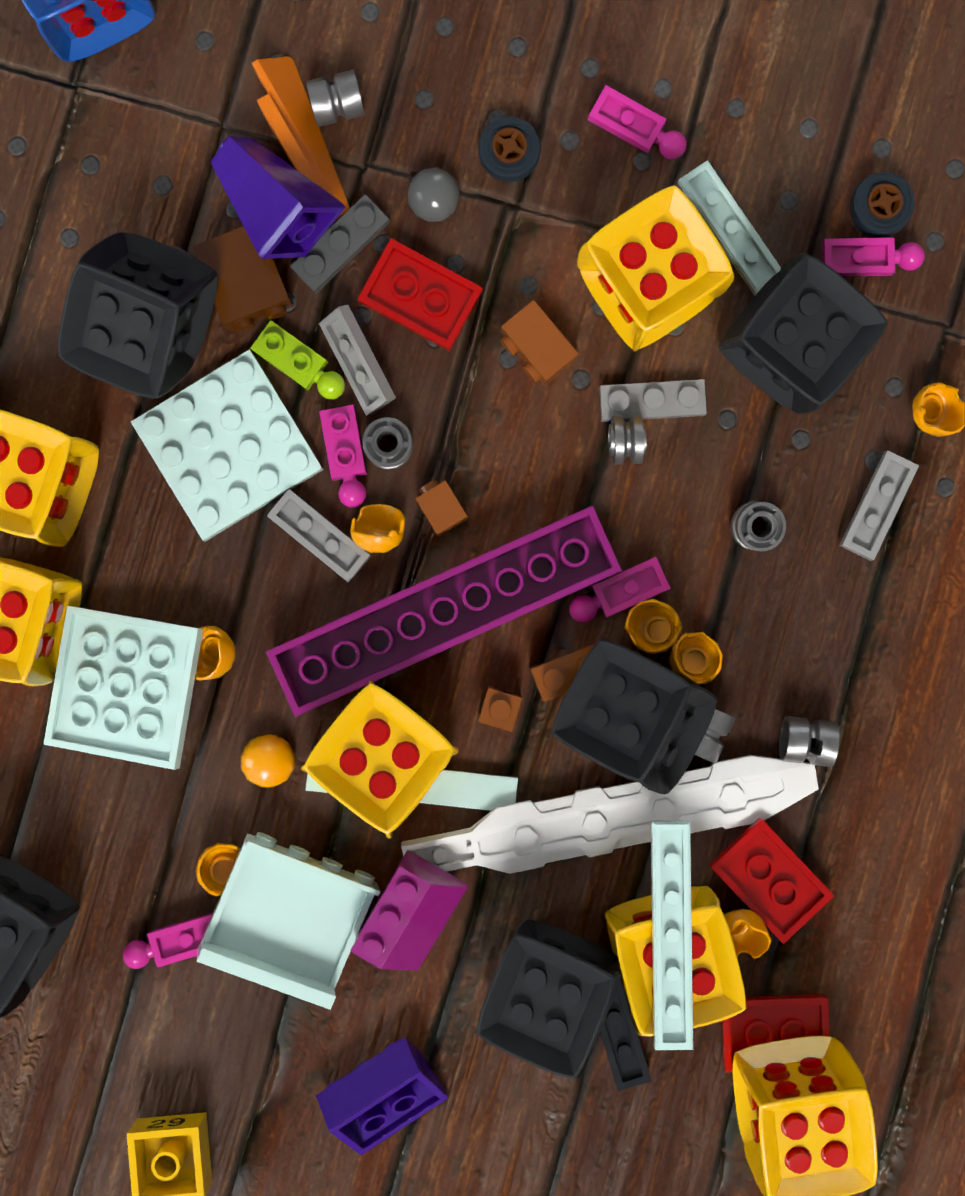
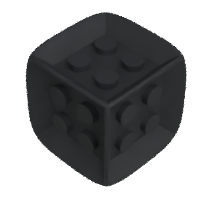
[58,232,218,398]
[718,253,888,414]
[551,638,717,795]
[0,856,80,1018]
[475,919,622,1079]

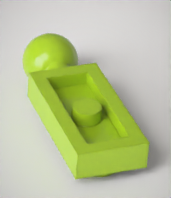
[250,320,345,399]

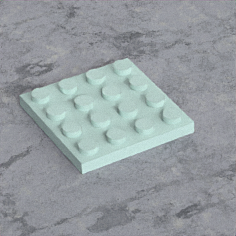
[131,349,324,542]
[44,606,203,770]

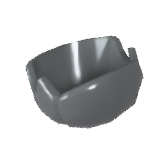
[407,167,460,222]

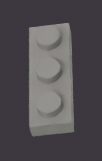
[319,305,396,416]
[599,379,707,422]
[839,450,919,561]
[267,489,371,582]

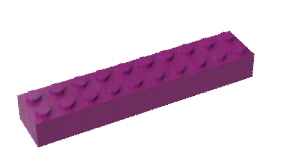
[266,506,622,717]

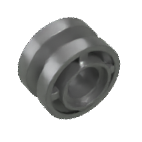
[608,414,647,465]
[362,417,413,470]
[730,501,786,551]

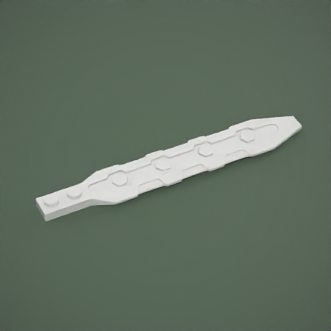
[401,755,819,874]

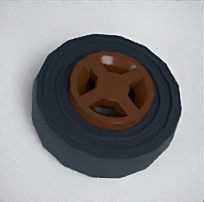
[478,116,541,182]
[850,172,915,237]

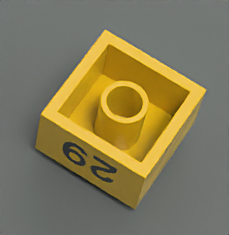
[127,1112,212,1196]

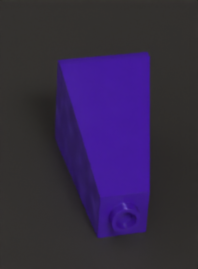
[211,136,346,259]

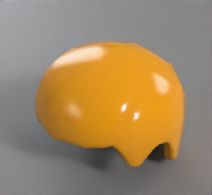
[912,382,965,437]
[350,504,405,553]
[625,599,682,654]
[195,626,236,681]
[669,632,723,685]
[240,734,295,788]
[195,842,240,896]
[724,909,771,959]

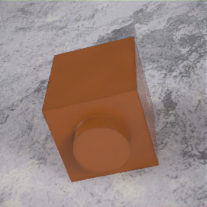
[415,480,468,537]
[478,686,522,732]

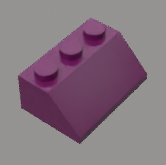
[350,849,469,970]

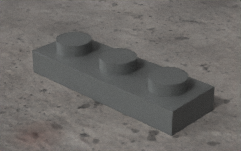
[290,194,390,294]

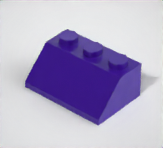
[316,1037,449,1155]

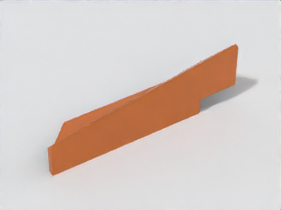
[252,57,350,224]

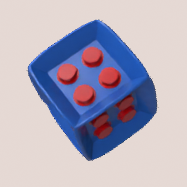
[21,0,155,62]

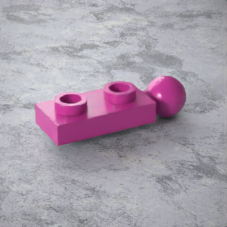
[588,85,687,160]
[821,238,925,277]
[319,405,367,508]
[569,557,671,623]
[122,912,213,969]

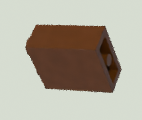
[192,226,293,333]

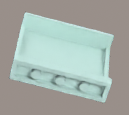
[197,832,381,1010]

